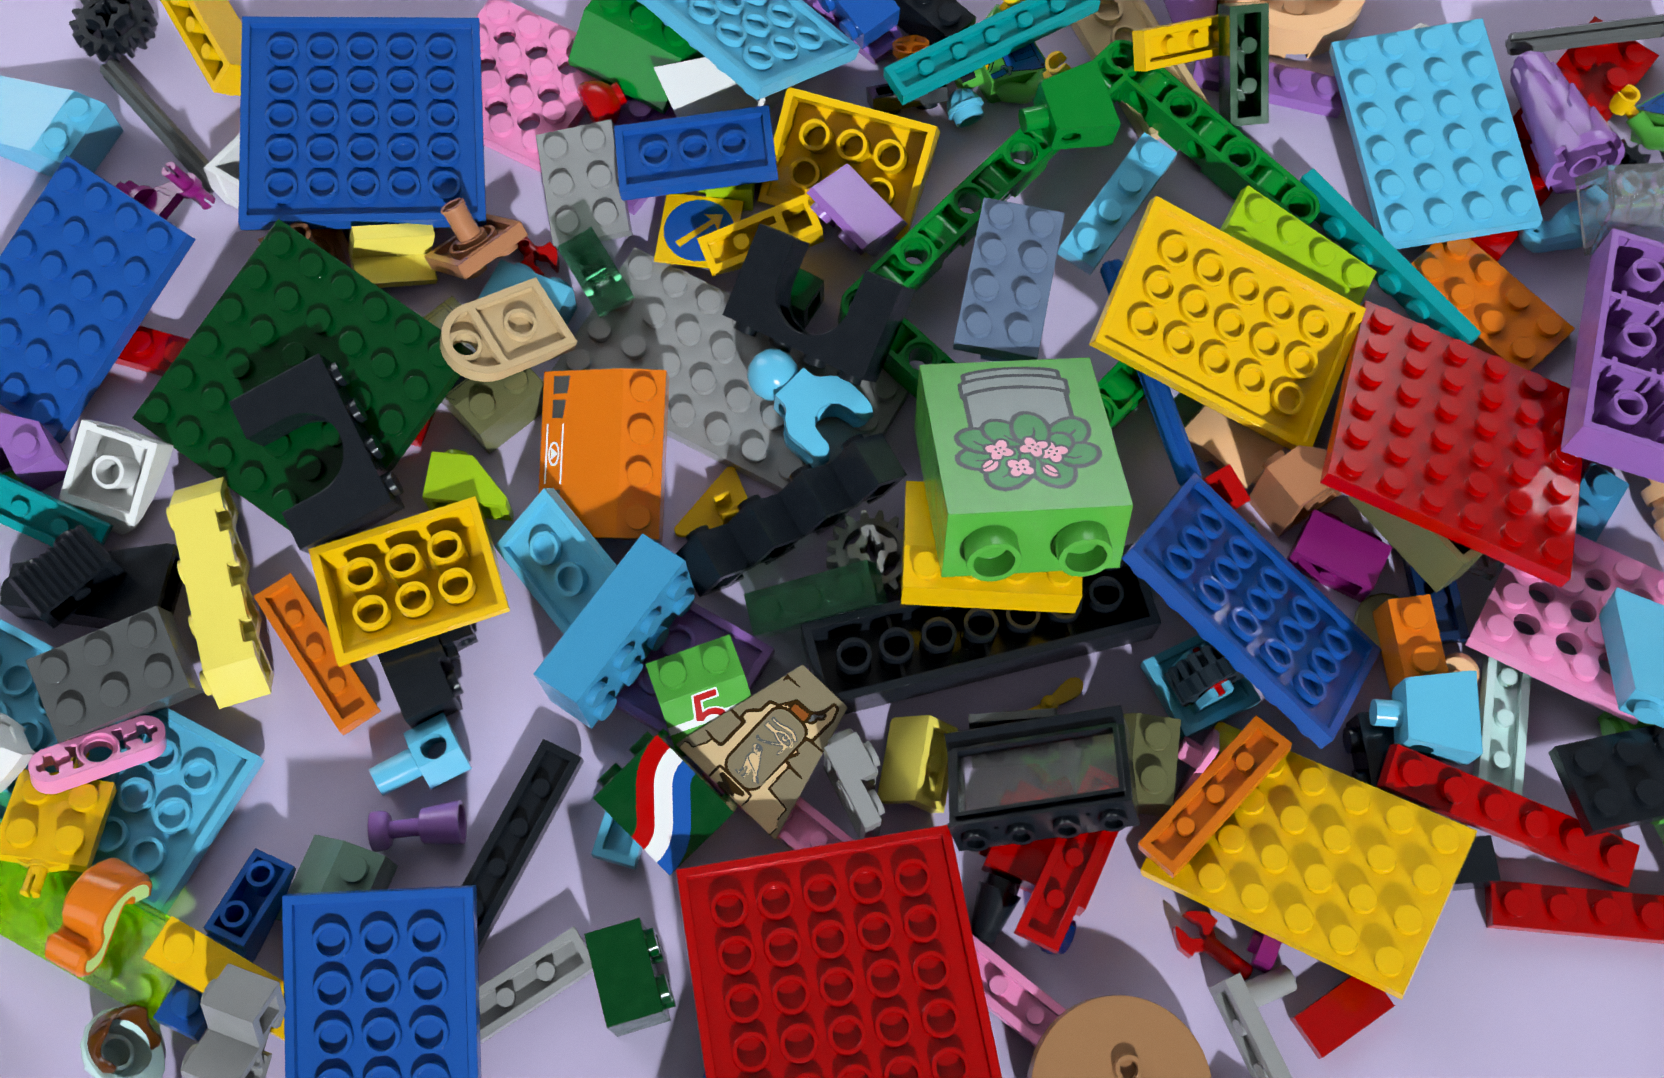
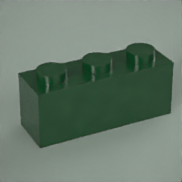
[1218,1,1269,126]

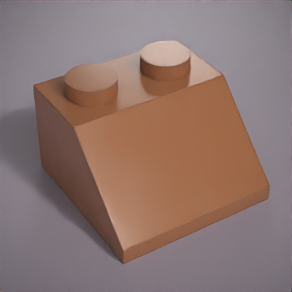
[1249,445,1342,538]

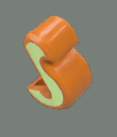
[44,858,152,978]

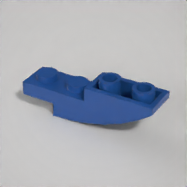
[153,848,296,1042]

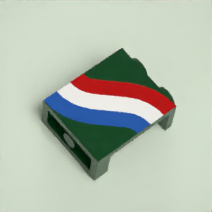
[593,728,738,876]

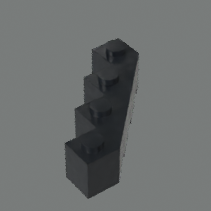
[676,433,907,597]

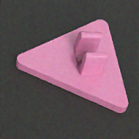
[1174,726,1219,804]

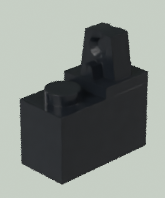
[378,624,478,728]

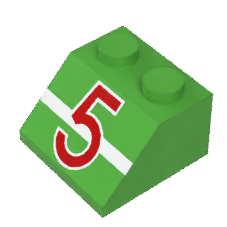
[646,634,751,757]

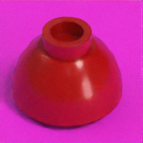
[577,80,627,125]

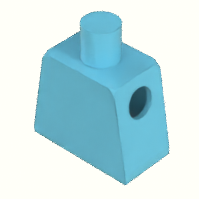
[1369,671,1483,765]

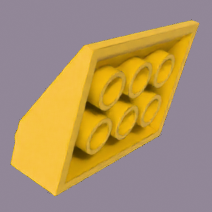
[757,87,941,240]
[901,481,1082,613]
[308,496,510,667]

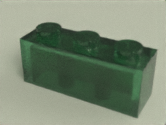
[744,560,888,637]

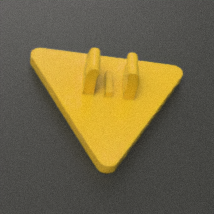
[674,466,747,538]

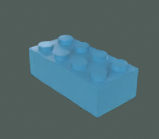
[534,533,695,729]

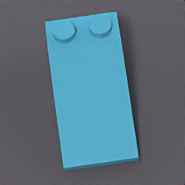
[0,75,124,177]

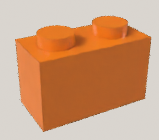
[1372,594,1449,695]

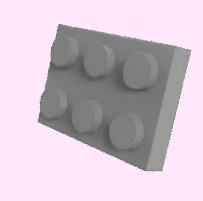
[536,119,633,251]

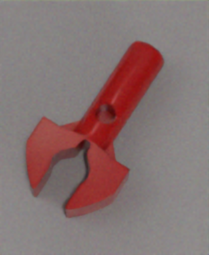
[517,236,560,277]
[1172,911,1253,981]

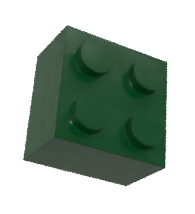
[584,917,676,1037]

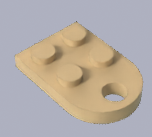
[440,277,577,382]

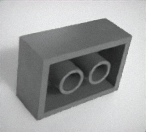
[26,606,204,743]

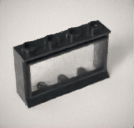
[944,705,1140,852]

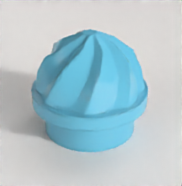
[947,88,984,128]

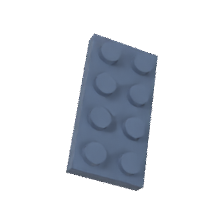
[953,197,1065,361]

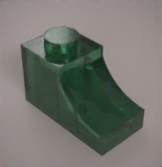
[557,227,635,318]

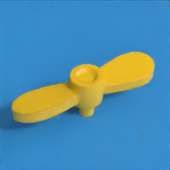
[1028,677,1083,710]

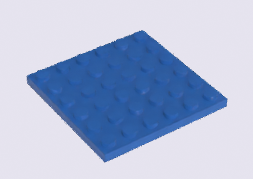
[238,16,487,230]

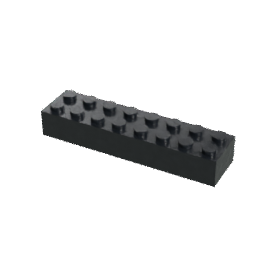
[801,544,1161,715]

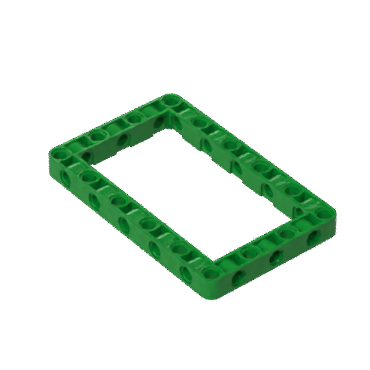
[838,39,1320,431]

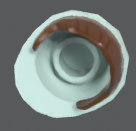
[80,1004,165,1078]

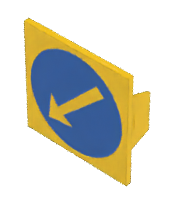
[654,193,744,268]

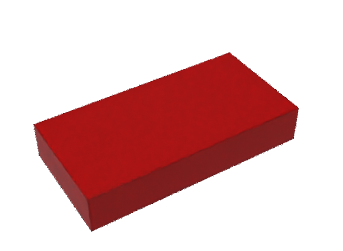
[1290,976,1395,1059]

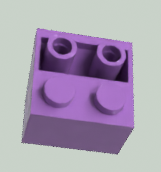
[807,163,907,257]

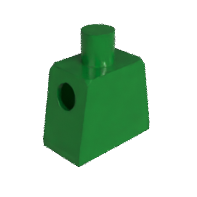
[1018,60,1121,150]

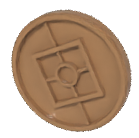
[1027,995,1211,1078]

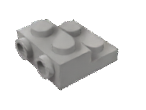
[824,728,885,839]

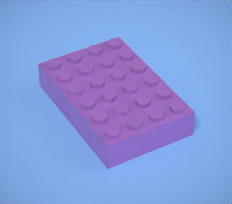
[1560,228,1664,483]

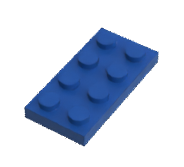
[614,105,779,201]

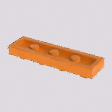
[253,573,381,736]
[1138,715,1292,879]

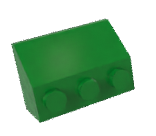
[568,0,705,114]

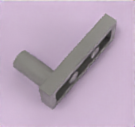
[1208,965,1297,1078]

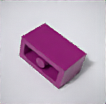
[1287,509,1393,603]

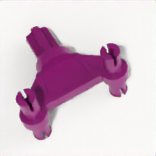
[115,161,215,220]

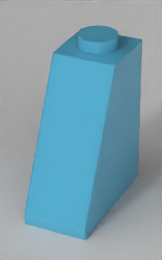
[1599,587,1664,728]

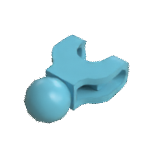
[747,349,873,468]

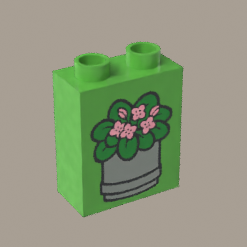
[914,357,1133,581]

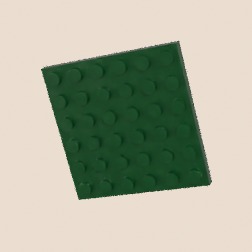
[132,219,474,531]

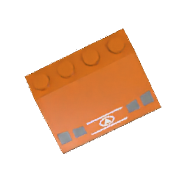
[538,368,670,542]

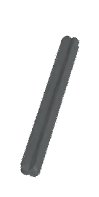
[1505,14,1664,56]
[100,59,215,192]

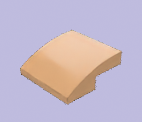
[1184,405,1284,488]

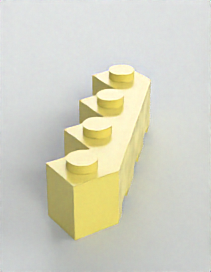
[166,477,274,709]

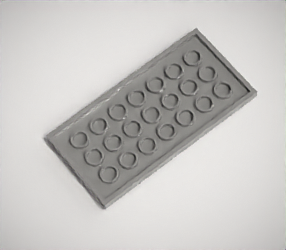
[551,247,910,492]

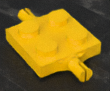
[0,752,117,898]

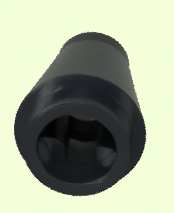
[971,872,1021,944]

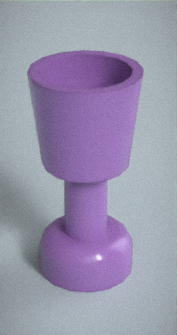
[367,800,467,852]

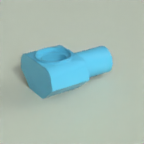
[369,712,472,796]

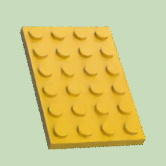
[1089,196,1366,450]
[1140,721,1477,1000]

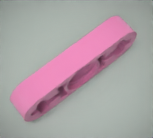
[28,715,167,794]

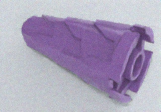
[1510,51,1625,194]

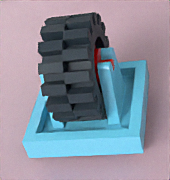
[1140,634,1261,740]

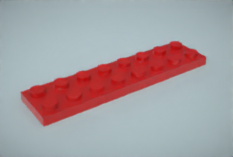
[1470,16,1659,262]

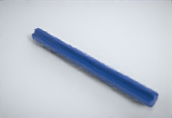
[1100,259,1202,486]

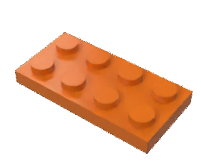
[1411,238,1575,371]

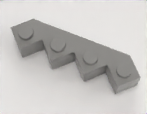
[180,963,286,1078]

